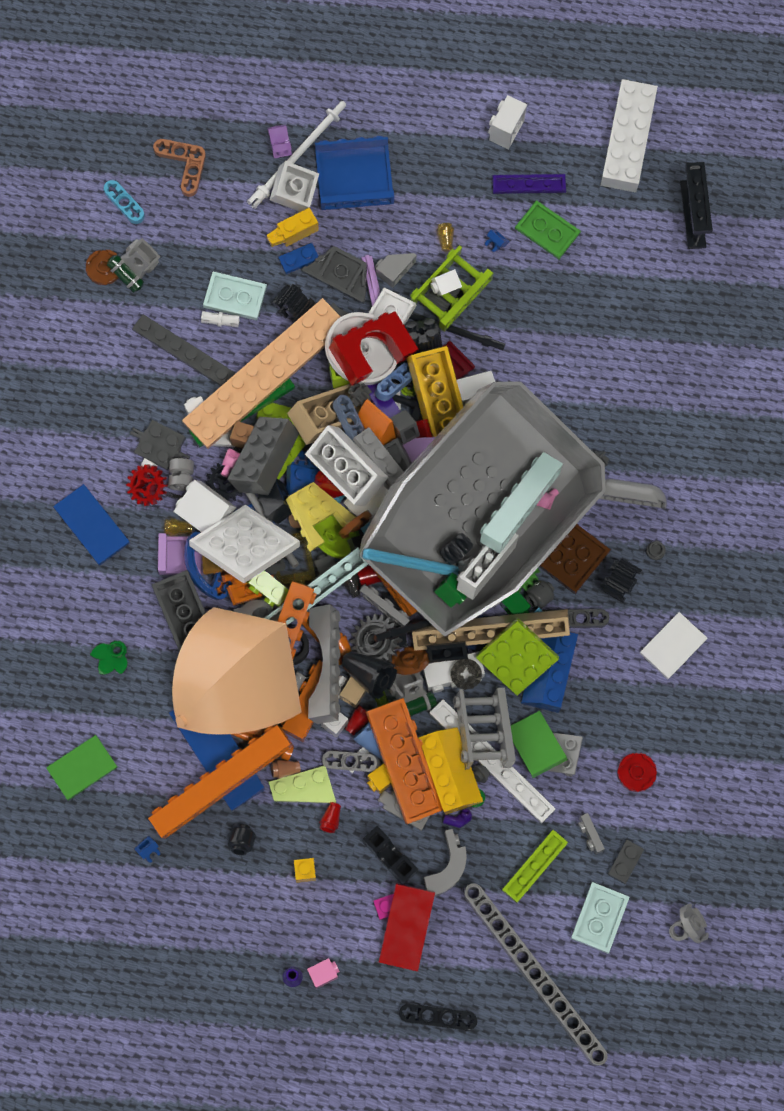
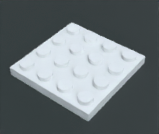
[189,505,300,583]

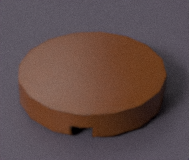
[86,249,119,285]
[338,510,373,539]
[391,646,429,675]

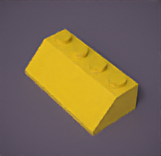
[419,727,483,815]

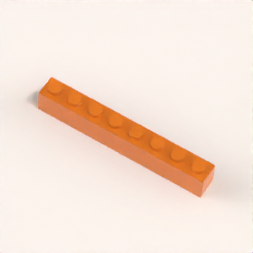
[148,725,294,839]

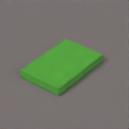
[515,200,581,260]
[511,711,568,778]
[46,735,118,801]

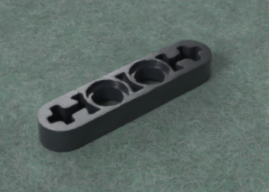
[399,1004,477,1031]

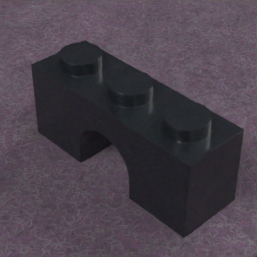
[362,826,418,885]

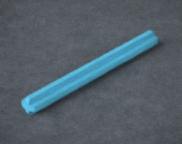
[363,549,459,576]

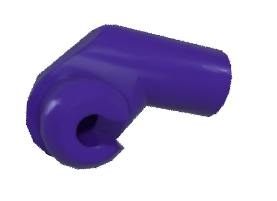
[443,809,472,828]

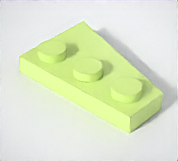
[269,766,336,804]

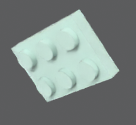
[203,272,267,320]
[571,882,630,954]

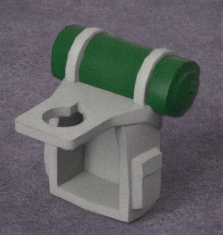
[107,238,160,293]
[388,672,437,717]

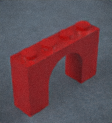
[329,311,418,386]

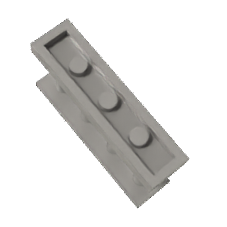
[453,688,516,770]

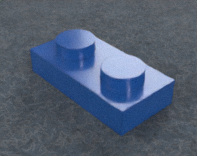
[278,243,319,274]

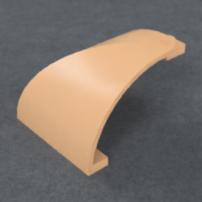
[172,607,302,734]

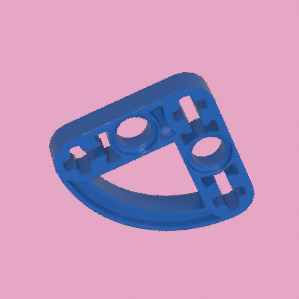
[184,532,232,600]

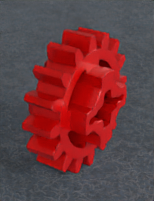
[126,464,168,506]

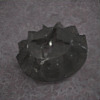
[451,659,482,690]

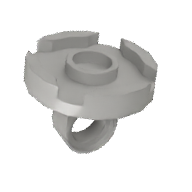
[669,903,709,944]

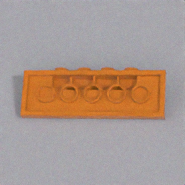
[366,698,443,824]

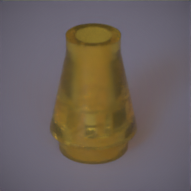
[436,223,454,251]
[164,518,192,537]

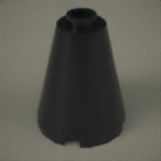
[342,651,397,699]

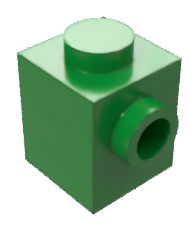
[434,572,467,608]

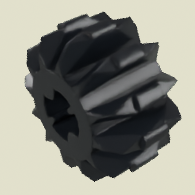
[440,533,473,565]

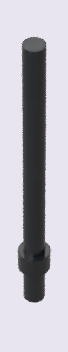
[409,312,506,350]
[374,619,432,642]

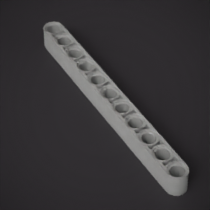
[464,884,608,1066]

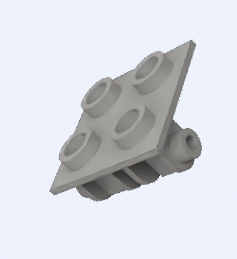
[548,733,583,777]

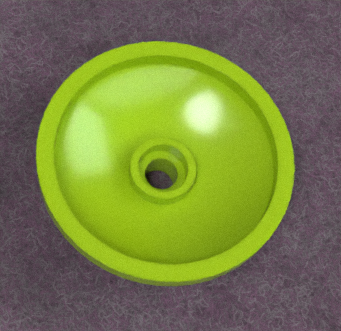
[313,515,360,559]

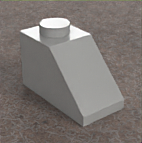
[375,253,417,288]

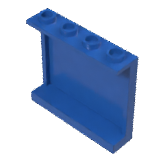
[315,136,394,210]

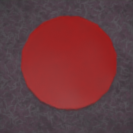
[617,753,657,792]

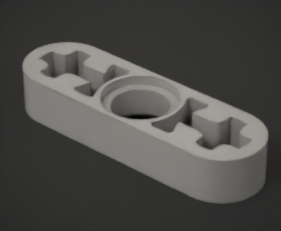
[322,751,380,772]

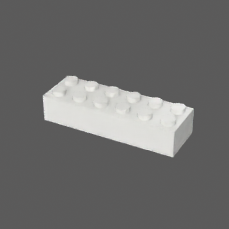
[600,79,658,192]

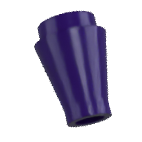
[283,967,303,987]

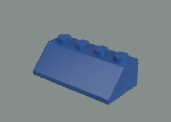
[521,632,578,713]

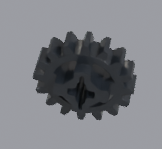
[206,463,243,501]

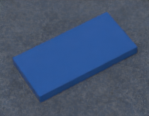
[53,484,130,566]

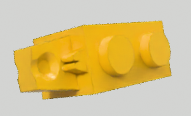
[267,207,319,247]

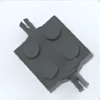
[130,420,190,470]

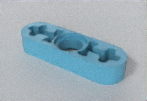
[104,180,145,224]

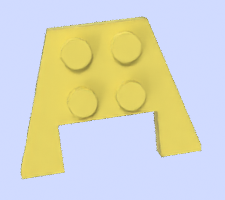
[286,482,356,552]

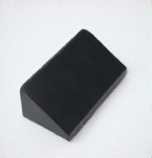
[427,641,468,663]

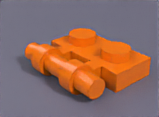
[222,573,264,606]

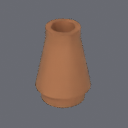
[271,760,300,779]

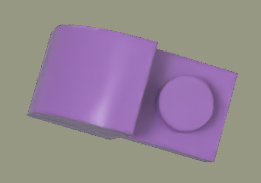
[268,124,292,158]

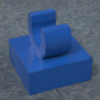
[485,230,510,252]
[134,836,161,863]

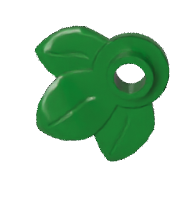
[90,641,128,675]

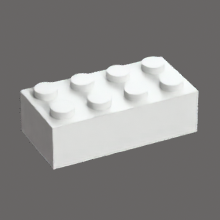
[305,425,389,506]

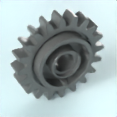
[350,614,403,662]

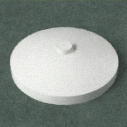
[325,312,397,385]

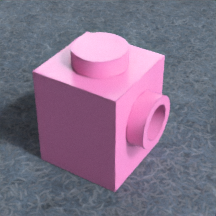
[307,958,340,989]

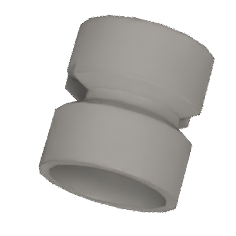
[168,458,194,491]

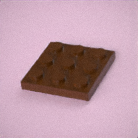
[539,524,611,594]

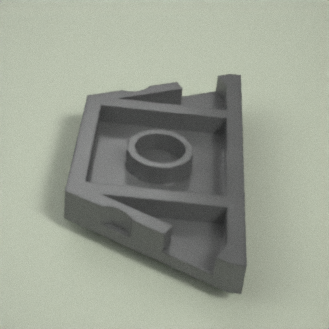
[302,246,367,304]

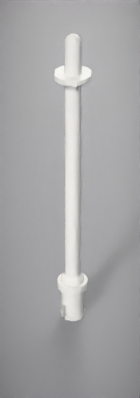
[247,101,346,209]

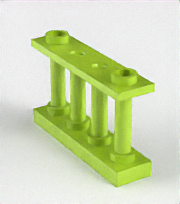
[410,245,493,332]

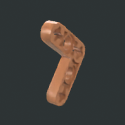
[153,139,206,197]

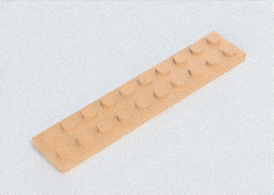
[182,298,340,449]

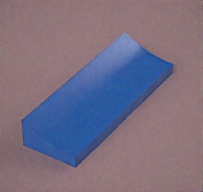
[169,710,265,811]

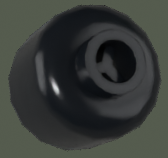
[228,824,256,855]

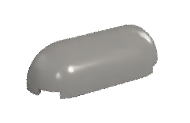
[599,479,667,509]

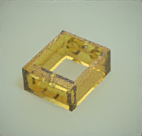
[276,533,316,587]

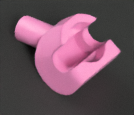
[221,449,240,477]
[537,488,559,510]

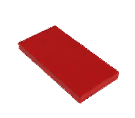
[379,883,435,971]

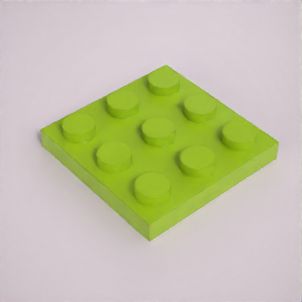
[476,618,559,695]

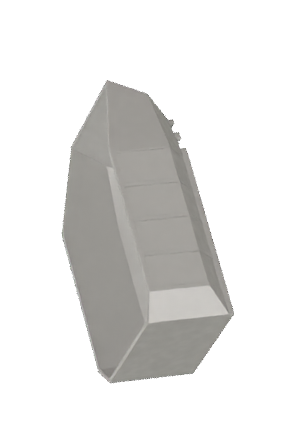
[359,382,606,637]

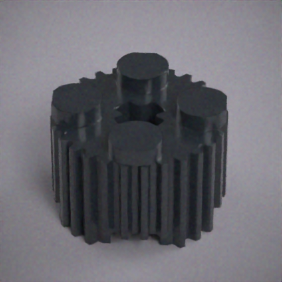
[272,284,315,323]
[405,318,442,354]
[600,558,642,603]

